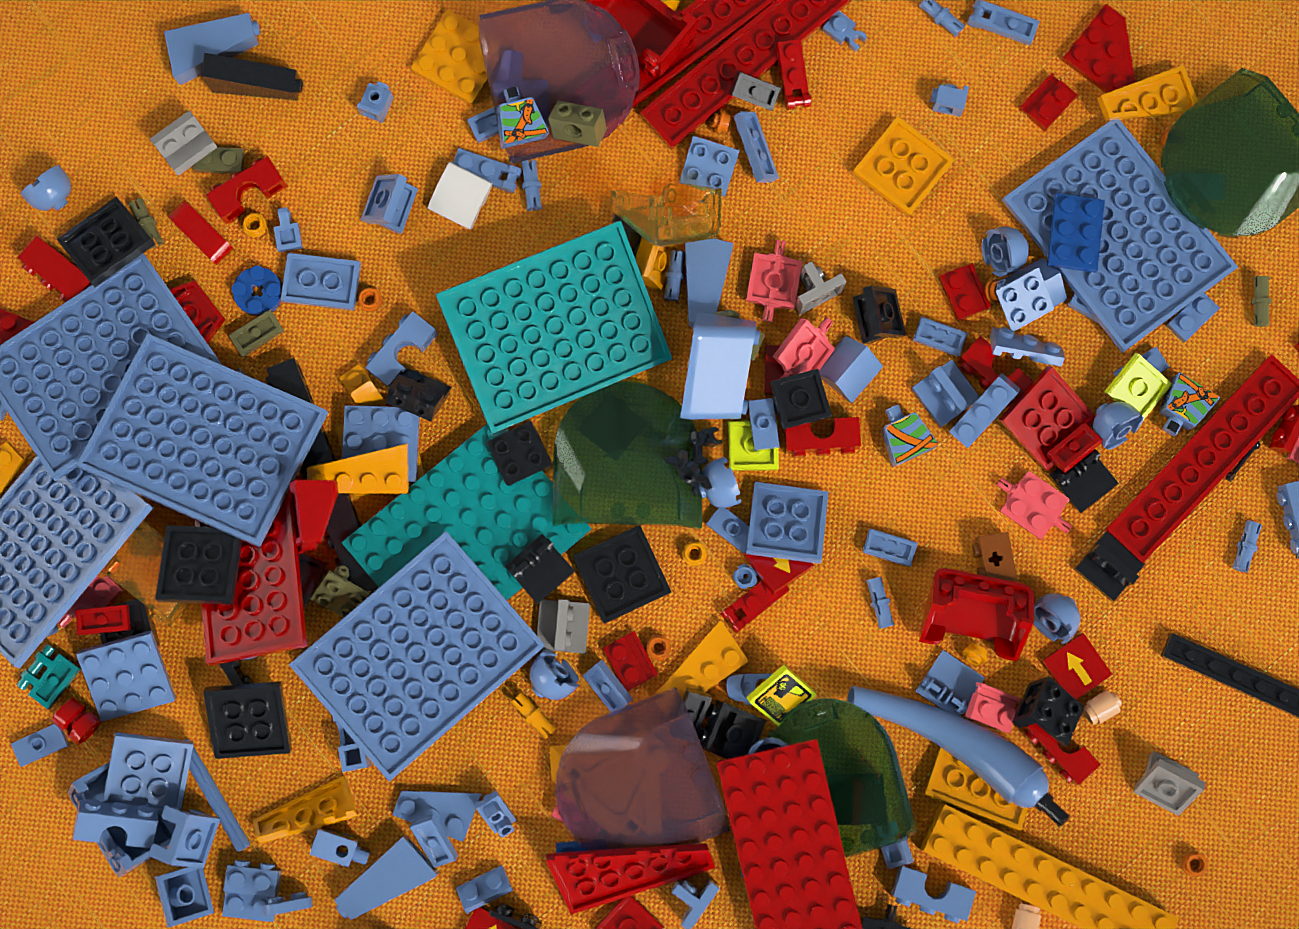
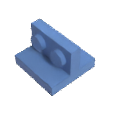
[361,174,418,234]
[911,360,980,428]
[671,878,720,929]

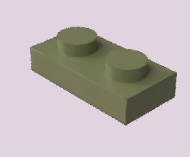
[193,147,245,174]
[229,310,285,357]

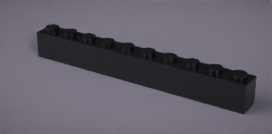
[266,358,379,593]

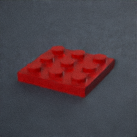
[998,366,1096,471]

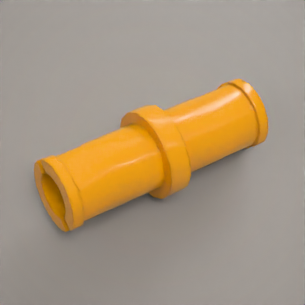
[511,692,556,739]

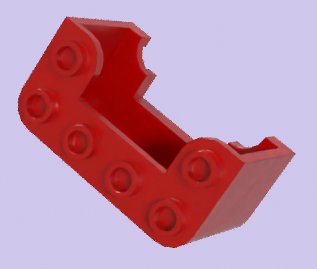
[584,0,698,78]

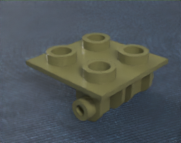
[311,565,371,618]

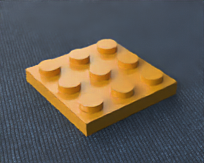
[410,9,509,106]
[852,116,955,217]

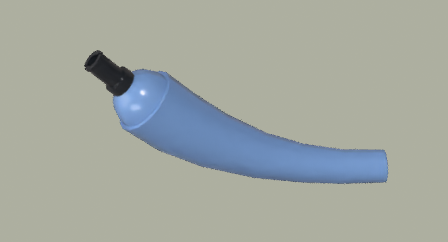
[847,686,1071,828]

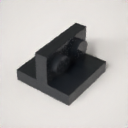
[852,285,906,344]
[770,369,832,430]
[1073,531,1145,602]

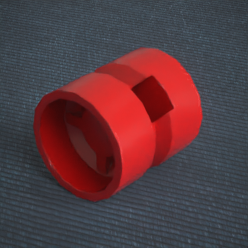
[52,697,101,745]

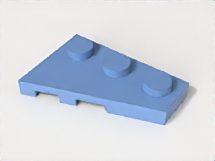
[990,327,1065,366]
[392,791,482,842]

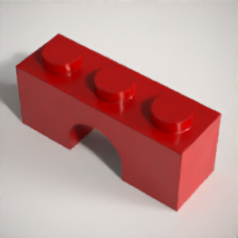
[206,156,288,225]
[958,335,1033,408]
[784,417,861,458]
[1023,723,1101,785]

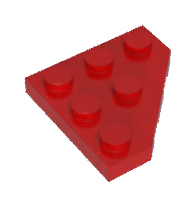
[1062,4,1135,93]

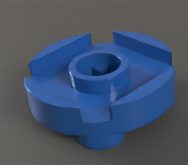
[232,266,282,316]

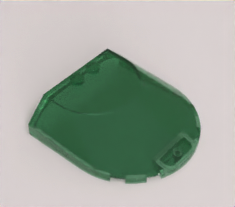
[1161,68,1299,238]
[552,382,702,530]
[767,698,918,858]

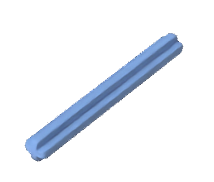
[184,739,250,852]

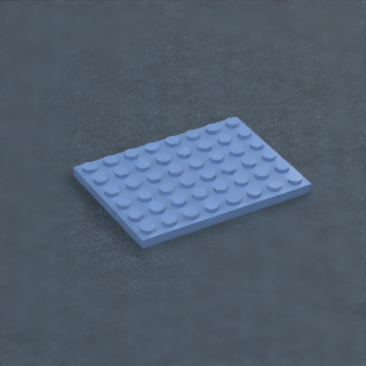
[1002,119,1238,353]
[0,253,222,481]
[76,333,328,547]
[0,456,153,669]
[289,531,545,782]

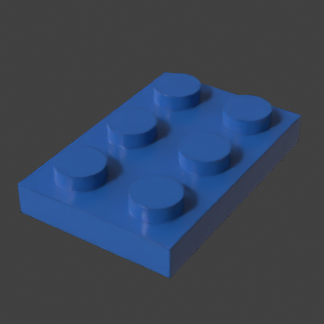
[1047,193,1105,273]

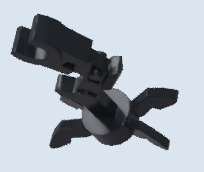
[664,427,723,497]

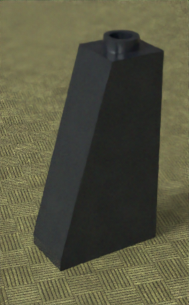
[201,53,303,101]

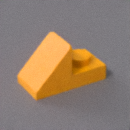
[339,364,388,407]

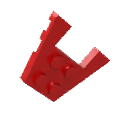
[169,280,226,344]

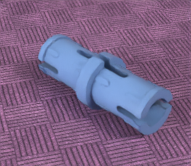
[919,0,965,37]
[521,160,542,211]
[663,250,685,301]
[1232,521,1262,573]
[866,577,895,629]

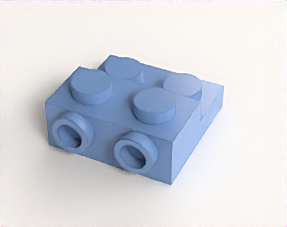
[222,860,282,922]

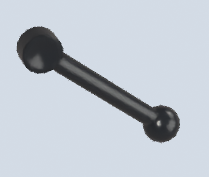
[1226,441,1261,482]

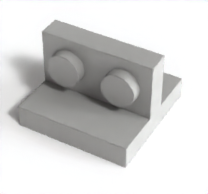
[150,110,217,176]
[794,262,846,316]
[537,600,590,654]
[1133,751,1206,816]

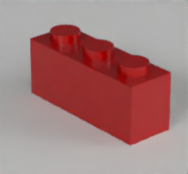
[17,235,92,302]

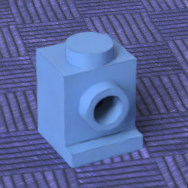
[357,81,394,123]
[930,84,969,117]

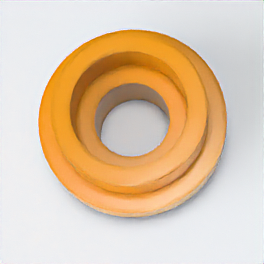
[242,213,267,238]
[682,541,707,566]
[963,644,988,666]

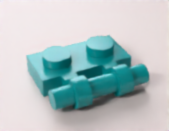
[16,644,81,709]

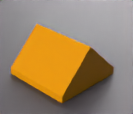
[635,230,677,292]

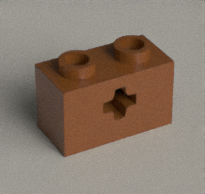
[972,532,1018,582]

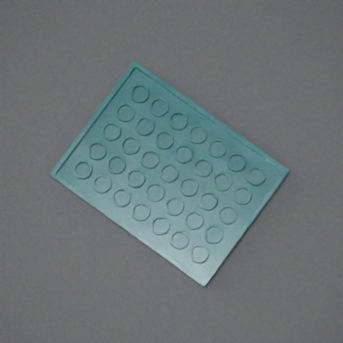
[435,221,673,434]
[342,424,592,601]

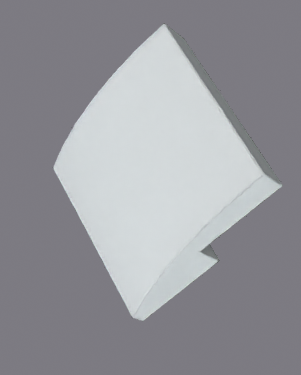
[427,162,493,229]

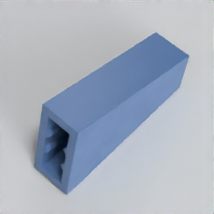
[164,13,261,85]
[684,232,734,331]
[334,835,440,920]

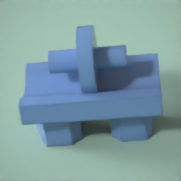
[474,791,517,838]

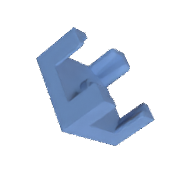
[148,805,220,868]

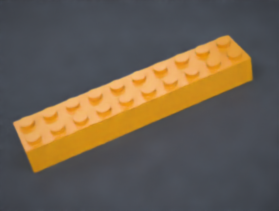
[919,803,1179,929]

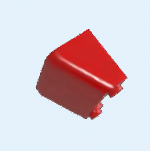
[290,480,339,555]
[919,568,1034,662]

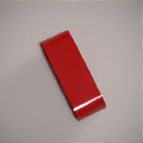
[167,200,234,265]

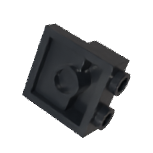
[386,368,452,422]
[99,597,160,646]
[697,700,767,759]

